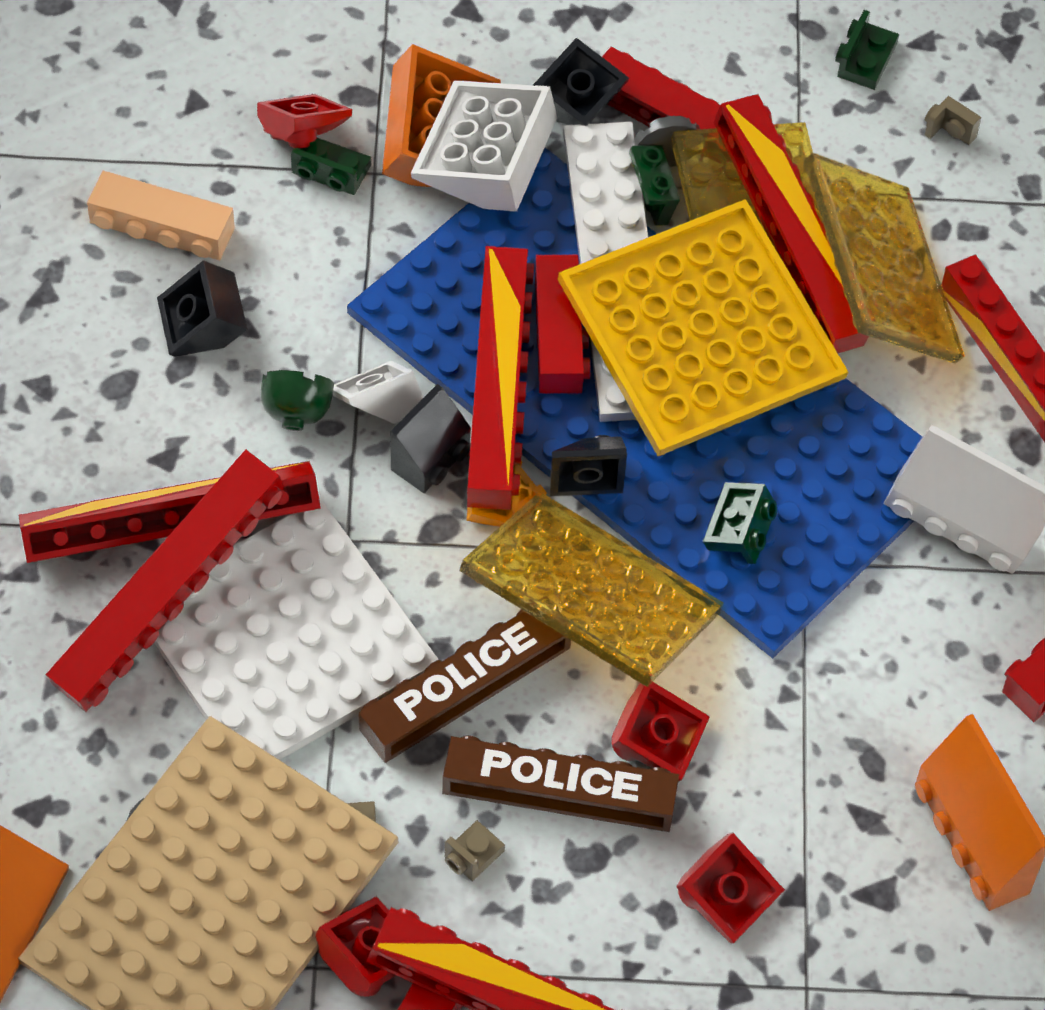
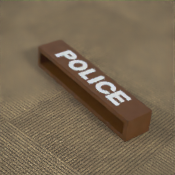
[359,598,572,763]
[442,736,679,832]

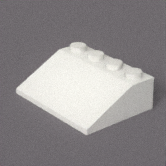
[411,80,557,211]
[883,424,1045,574]

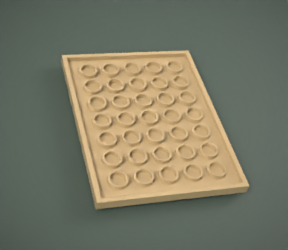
[18,716,399,1010]

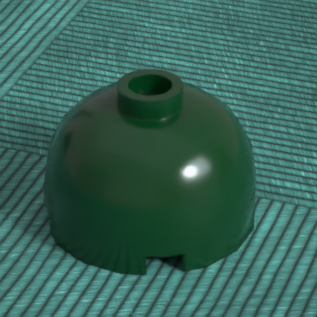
[261,370,334,431]

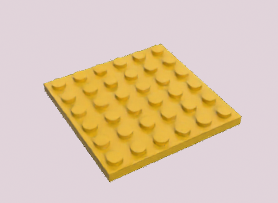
[557,199,848,456]

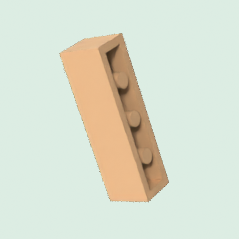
[87,171,235,260]

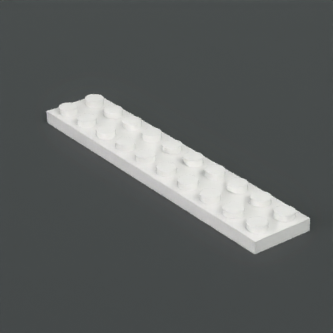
[563,122,648,422]

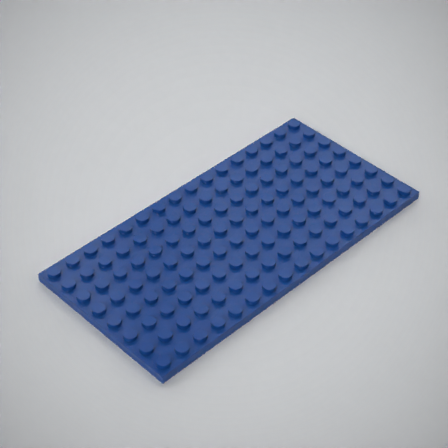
[347,147,922,659]

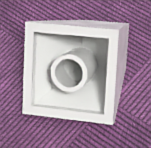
[333,361,423,424]

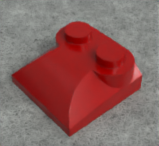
[257,94,352,148]
[611,678,710,782]
[676,832,785,944]
[315,896,396,997]

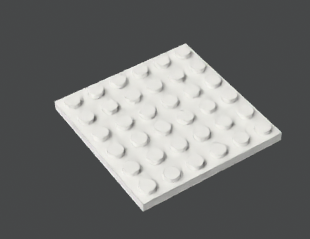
[154,498,439,760]

